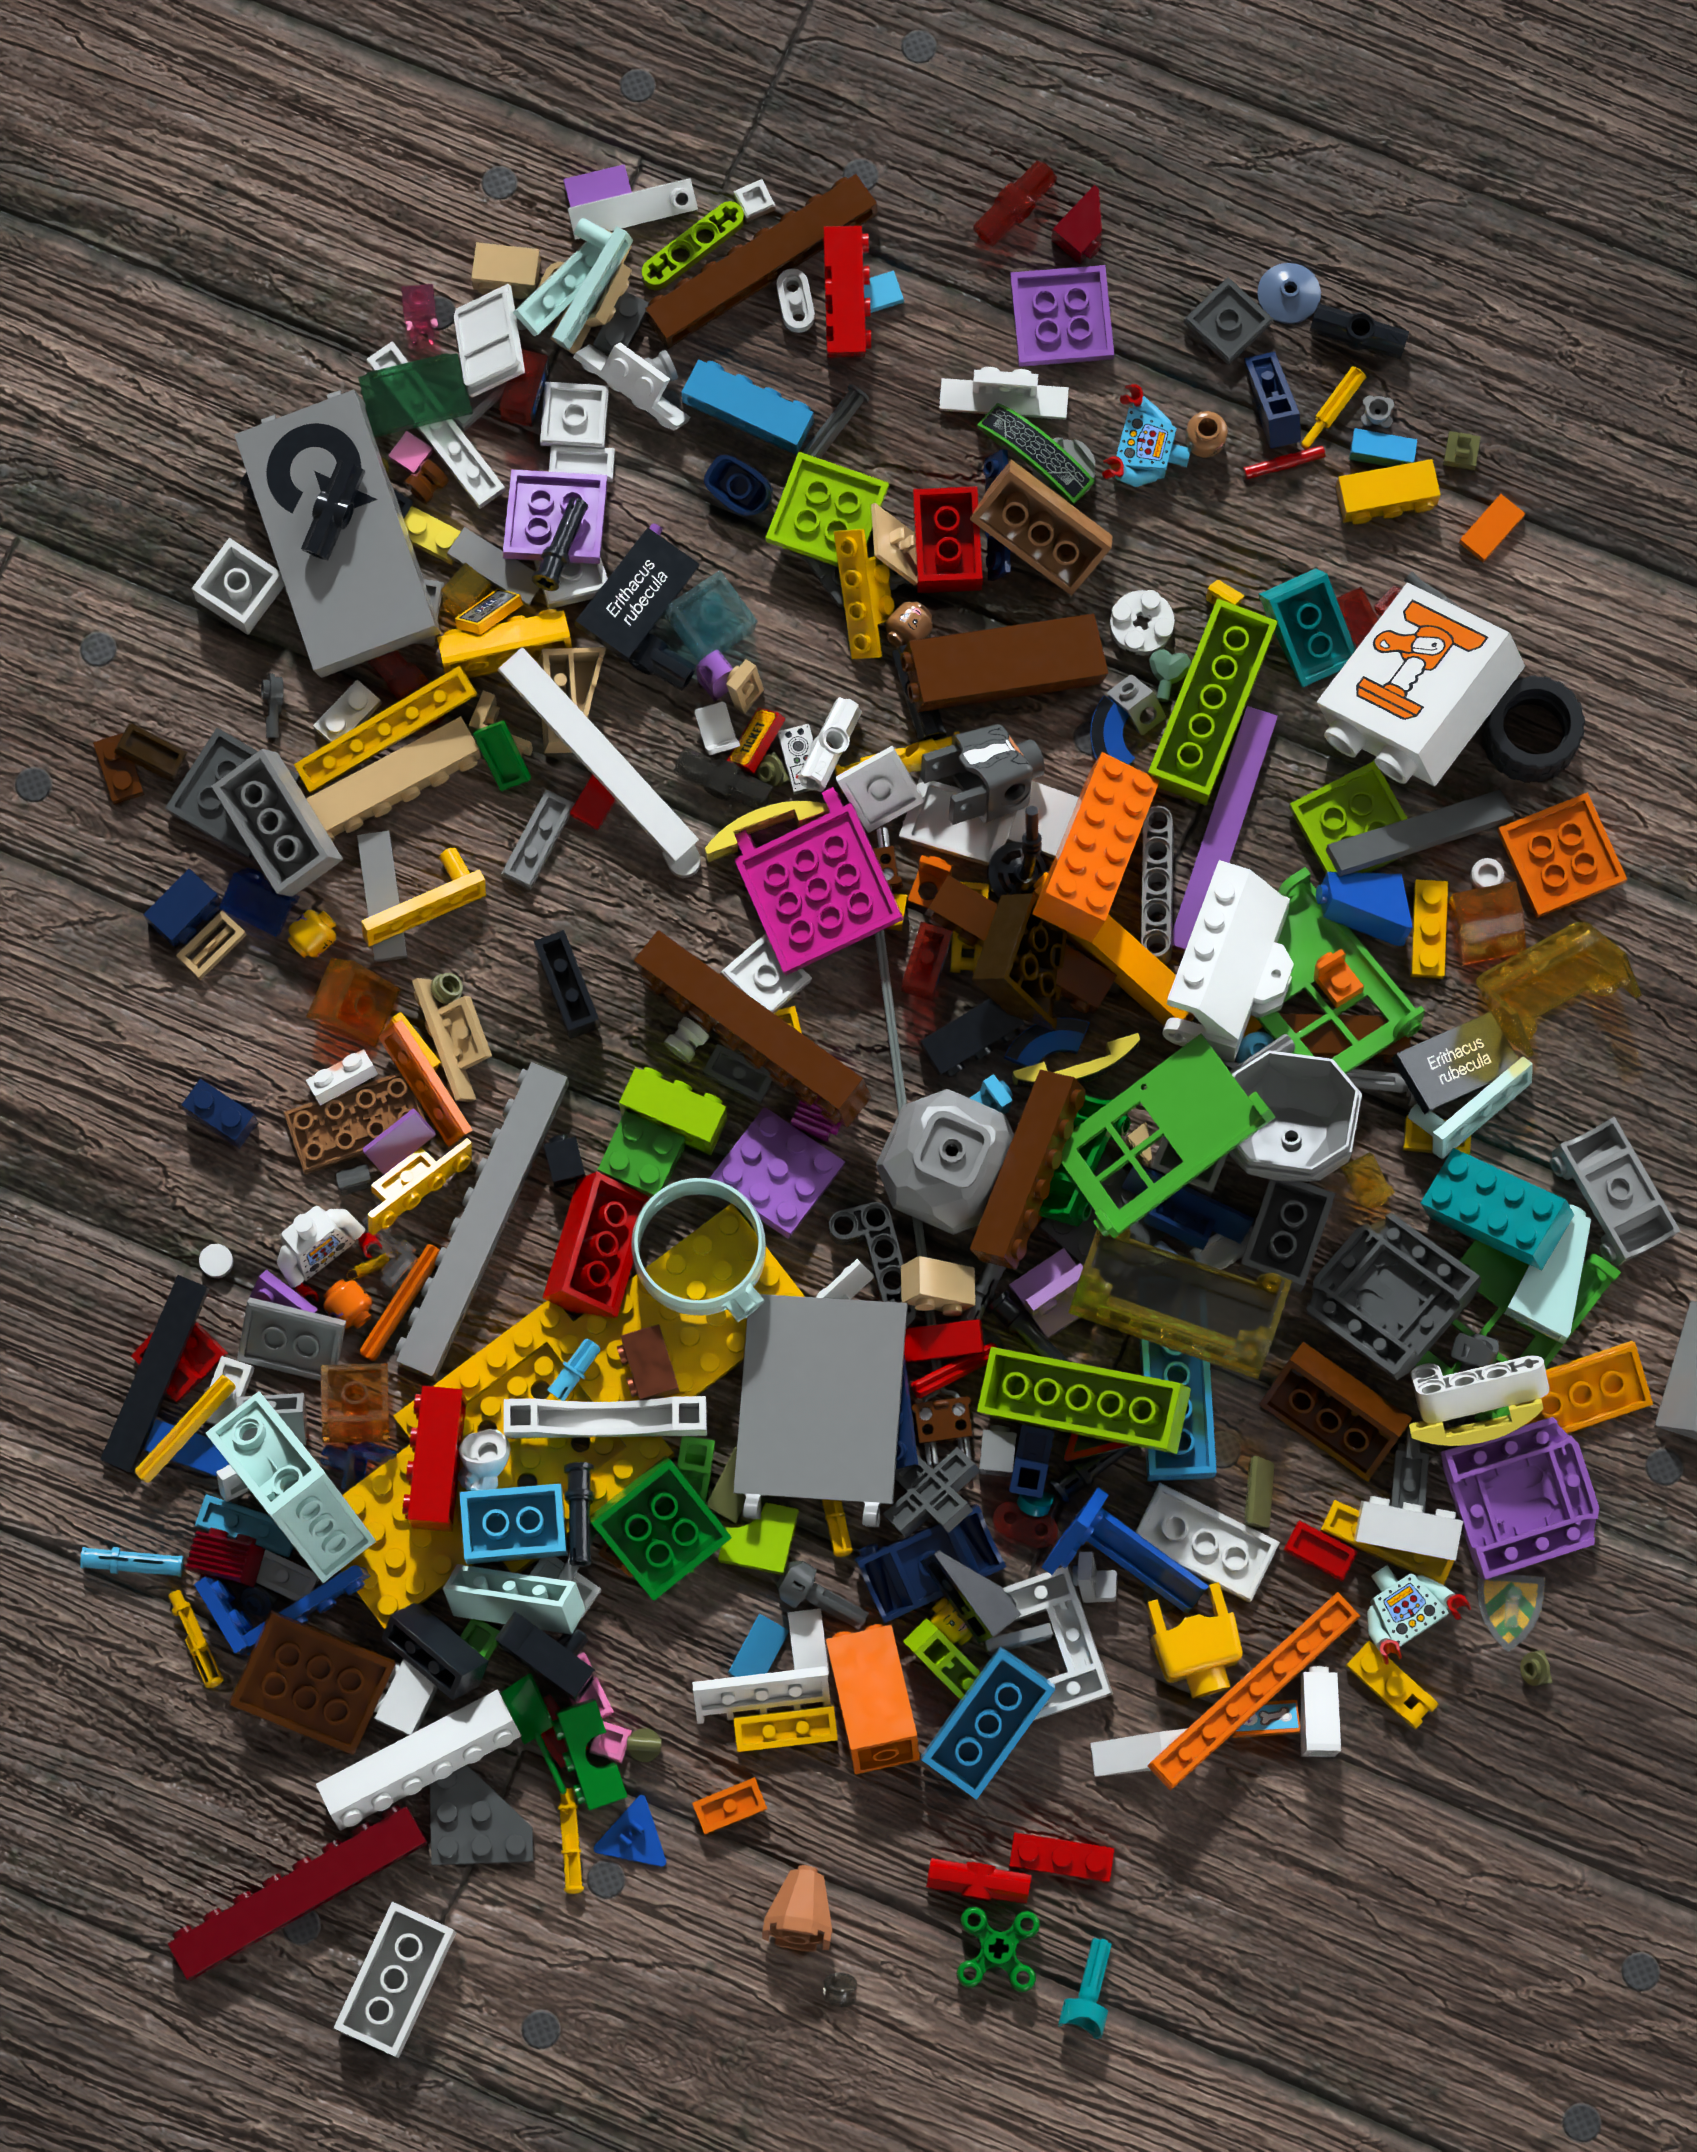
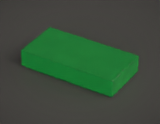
[473,720,532,791]

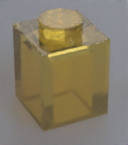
[440,562,492,617]

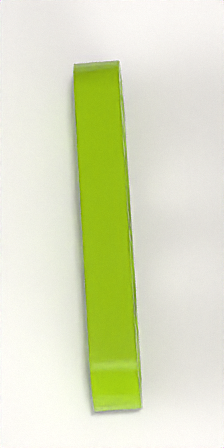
[642,201,744,290]

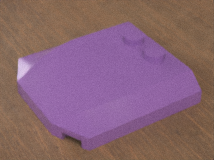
[1441,1417,1599,1580]

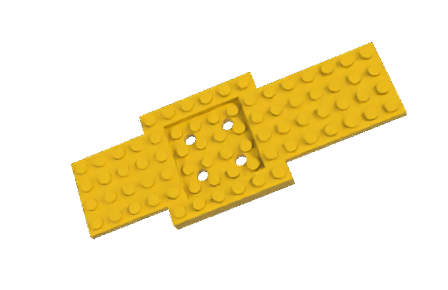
[341,1203,805,1629]

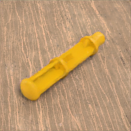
[822,1499,853,1557]
[168,1590,224,1688]
[558,1788,584,1894]

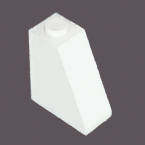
[1301,1666,1341,1757]

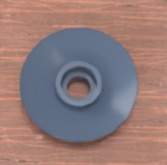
[1257,263,1321,324]

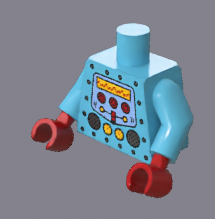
[1102,384,1191,487]

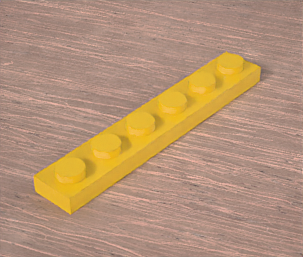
[294,666,478,793]

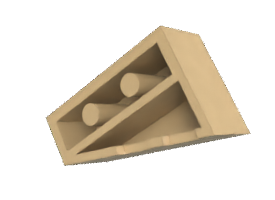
[538,647,606,753]

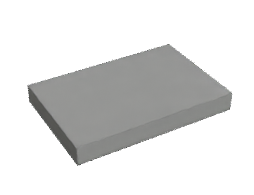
[237,1297,346,1384]

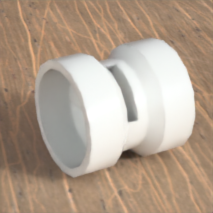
[664,1017,709,1063]

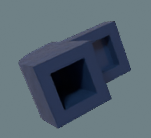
[1009,1424,1055,1498]

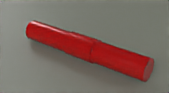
[1243,445,1326,480]

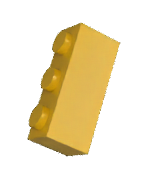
[1335,459,1441,524]

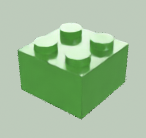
[597,1111,686,1197]

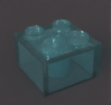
[664,570,758,662]

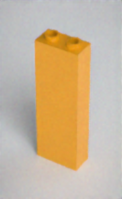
[1033,872,1195,1026]

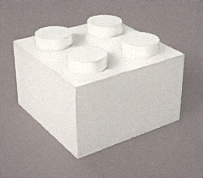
[191,538,285,635]

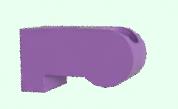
[696,650,733,702]

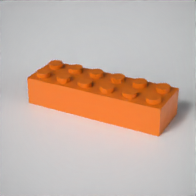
[1032,752,1160,943]

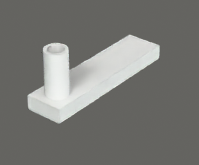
[567,178,698,240]

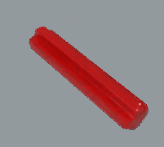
[911,1343,997,1398]

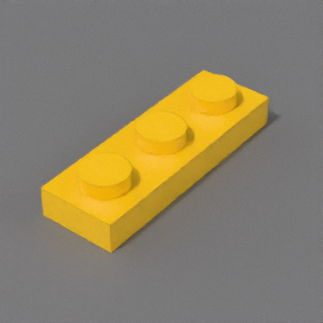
[1411,879,1448,979]
[733,1705,838,1752]

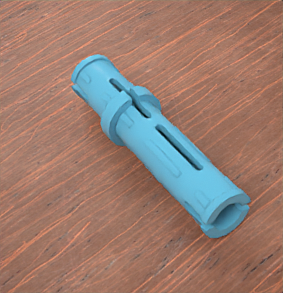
[80,1547,184,1577]

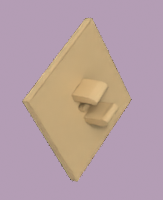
[871,503,917,585]

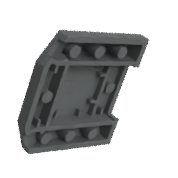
[1306,1212,1482,1380]

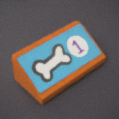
[1232,1700,1301,1738]

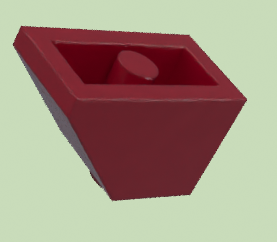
[1051,185,1102,265]

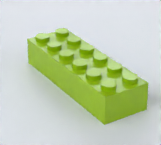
[1148,598,1278,805]
[977,1347,1191,1454]

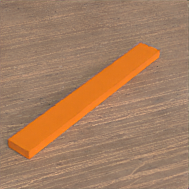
[1147,1592,1361,1791]

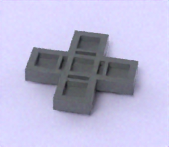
[883,1447,980,1538]

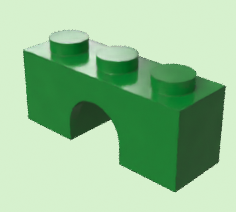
[553,1698,628,1810]

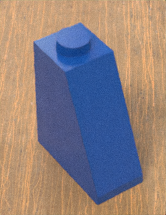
[1316,872,1413,946]

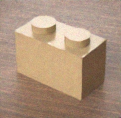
[471,242,541,299]
[901,1256,975,1317]

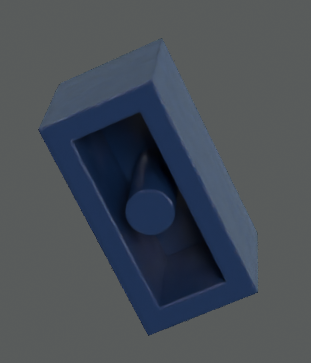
[143,868,221,948]
[181,1079,258,1149]

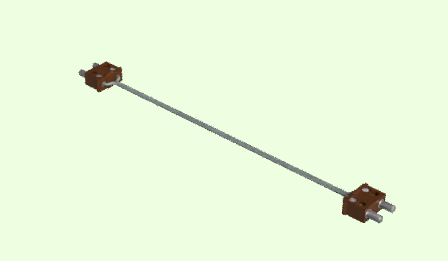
[873,828,974,1467]

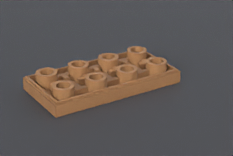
[284,1072,426,1175]

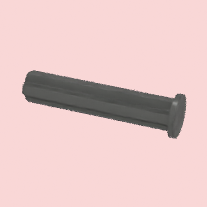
[802,384,870,459]

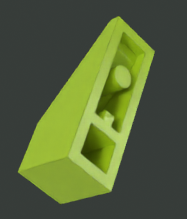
[903,1618,981,1700]

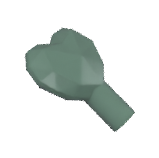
[1149,648,1191,702]

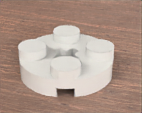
[1110,590,1175,656]

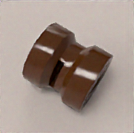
[404,459,449,504]

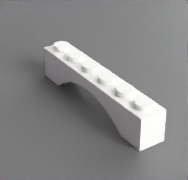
[504,1396,707,1438]

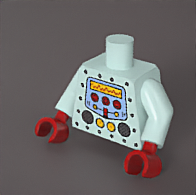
[1367,1565,1471,1665]

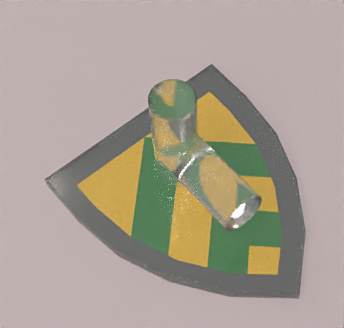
[1477,1573,1545,1652]

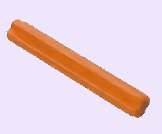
[360,1244,440,1361]

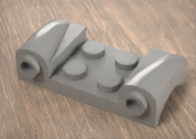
[1550,1117,1680,1266]

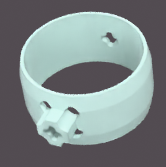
[631,1178,766,1322]

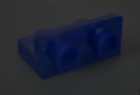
[219,868,300,937]

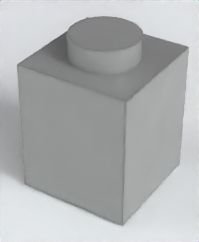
[978,1425,1016,1477]

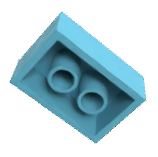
[460,1483,568,1564]

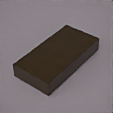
[114,722,188,782]

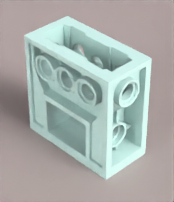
[206,1391,376,1583]

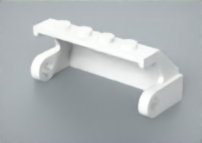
[1162,860,1294,1063]

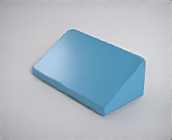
[1349,428,1417,467]
[728,1613,789,1677]

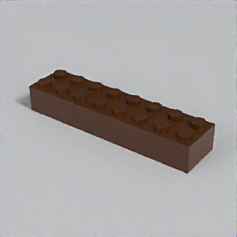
[634,930,872,1128]

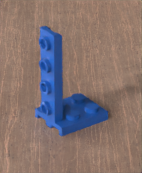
[1041,1487,1208,1613]
[194,1565,370,1656]

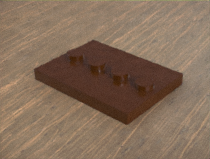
[229,1610,395,1755]

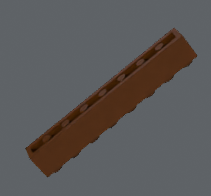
[645,174,877,349]

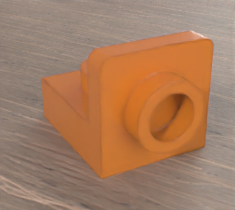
[1314,949,1364,1008]

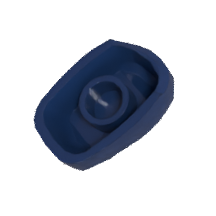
[704,455,773,516]

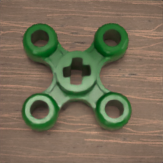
[956,1907,1040,1992]

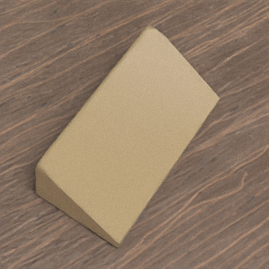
[1125,1122,1152,1168]

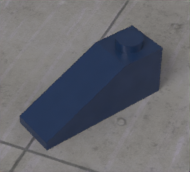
[1244,352,1301,449]

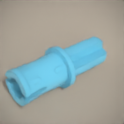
[547,1338,601,1401]

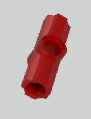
[926,1858,1031,1905]

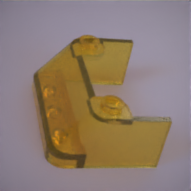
[1476,922,1642,1058]

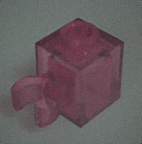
[401,284,438,346]

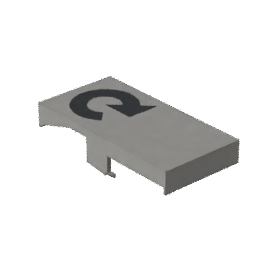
[234,389,441,678]

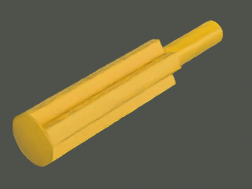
[1301,366,1367,449]

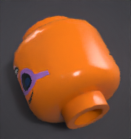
[324,1279,373,1329]

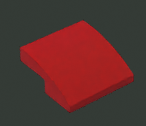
[131,1321,229,1402]

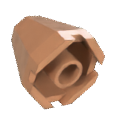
[762,1865,832,1952]

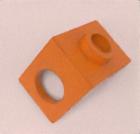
[908,855,952,909]

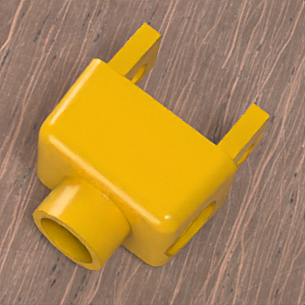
[1146,1582,1243,1699]

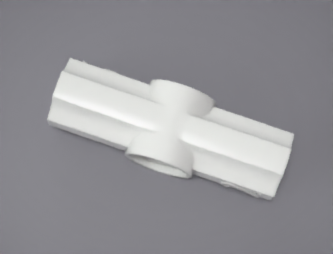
[798,697,862,792]

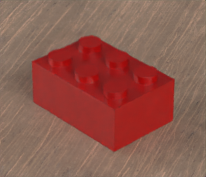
[913,486,983,593]

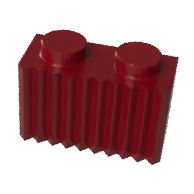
[185,1528,266,1588]

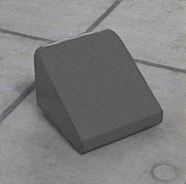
[336,1164,373,1196]

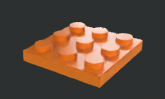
[1497,792,1627,918]

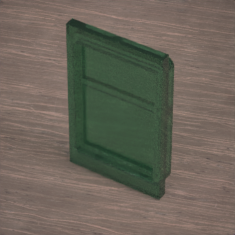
[358,353,473,438]

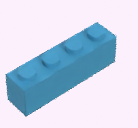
[682,359,814,455]

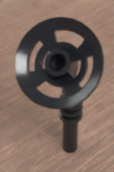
[987,806,1047,900]

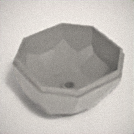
[1229,1051,1362,1182]
[876,1089,1014,1235]

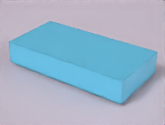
[864,270,904,313]

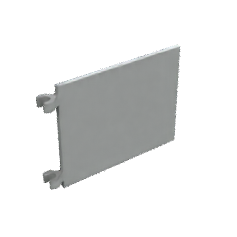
[733,1294,908,1527]

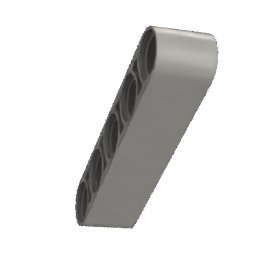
[1141,806,1174,965]

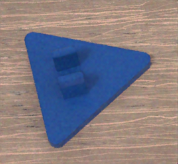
[593,1795,667,1867]

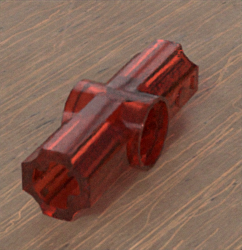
[973,160,1057,247]
[367,650,449,728]

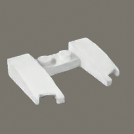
[1003,1566,1113,1721]

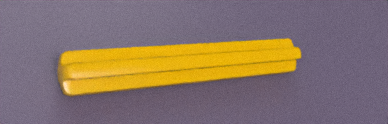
[135,1375,236,1483]

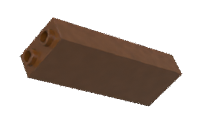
[900,613,1109,712]

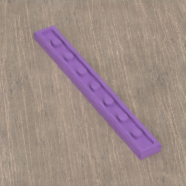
[1172,706,1278,952]

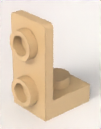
[469,690,533,756]

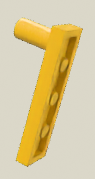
[361,848,486,947]

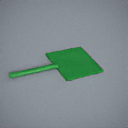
[500,1673,566,1794]

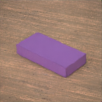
[563,164,632,207]
[363,1108,436,1175]

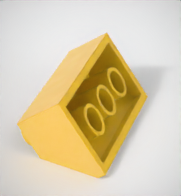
[437,609,572,678]

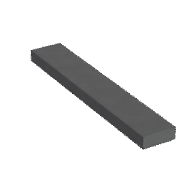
[1326,790,1515,876]

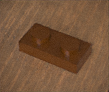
[93,732,145,805]

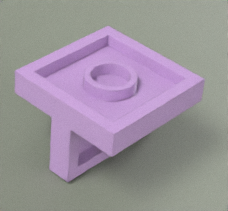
[1009,1248,1102,1339]

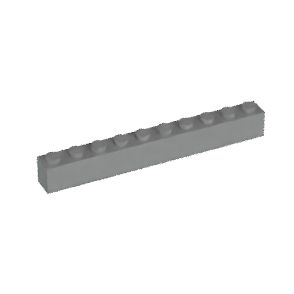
[394,1062,569,1382]

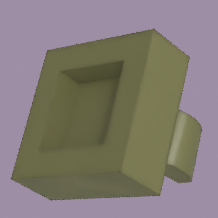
[1443,431,1481,470]

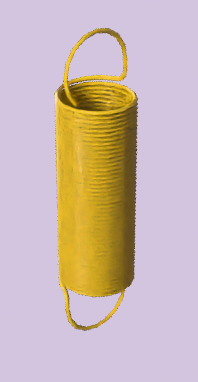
[347,1252,398,1279]

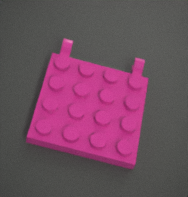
[734,787,904,976]

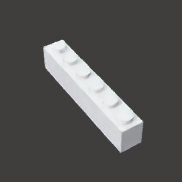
[316,1689,521,1831]

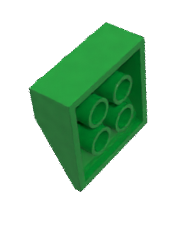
[590,1455,732,1601]

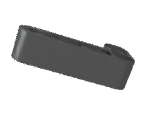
[829,1202,916,1329]

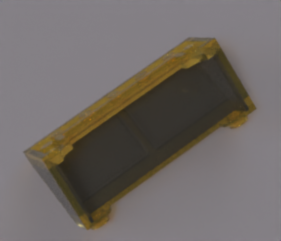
[1068,1228,1292,1379]

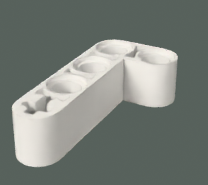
[1411,1356,1550,1423]

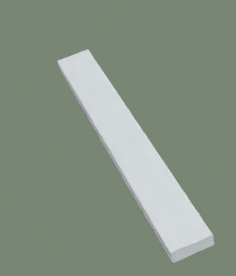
[498,647,699,862]

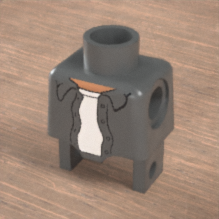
[920,724,1045,825]

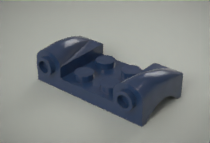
[855,1501,1006,1623]

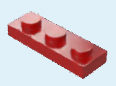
[1009,1832,1115,1883]

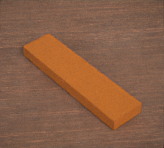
[378,1020,472,1147]

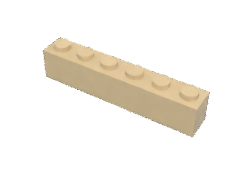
[306,716,481,842]

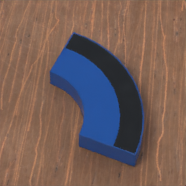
[1090,695,1135,766]
[1004,1017,1090,1067]

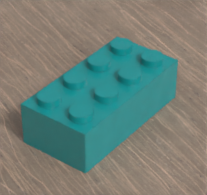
[1421,1148,1574,1271]

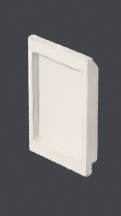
[454,284,525,397]
[899,777,1017,866]

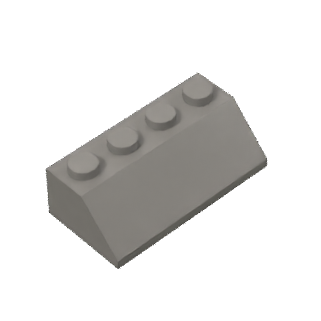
[1654,1301,1697,1440]

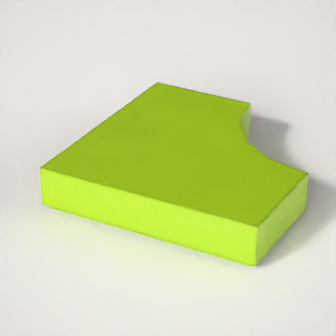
[718,1503,799,1576]

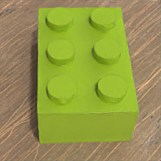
[619,1067,727,1155]

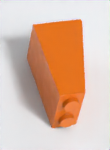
[826,1624,920,1774]

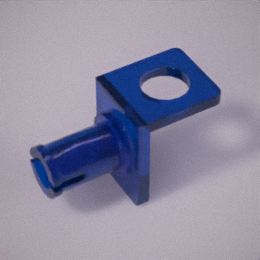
[320,1441,397,1490]

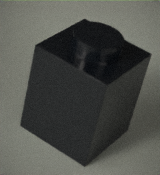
[544,1134,586,1188]

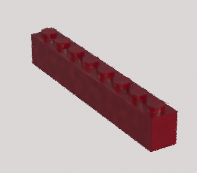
[167,1805,428,1981]

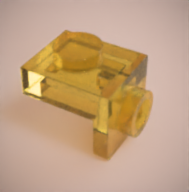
[1341,1152,1395,1208]

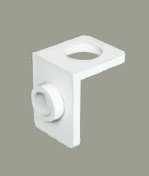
[694,701,740,755]

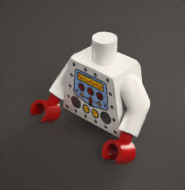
[277,1206,382,1302]

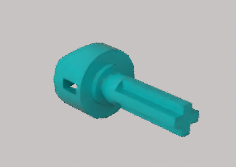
[1058,1938,1112,2039]

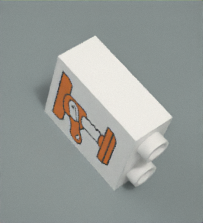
[1317,582,1525,786]

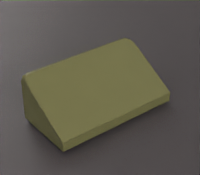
[706,1447,746,1523]
[1244,1456,1274,1529]

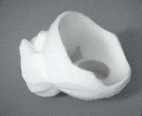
[457,1429,511,1491]

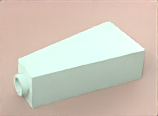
[1504,1205,1591,1345]

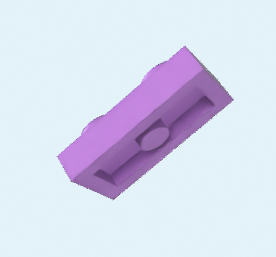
[250,1269,318,1313]

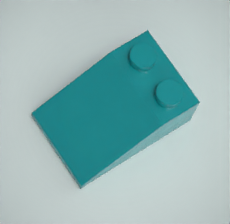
[1258,568,1356,688]

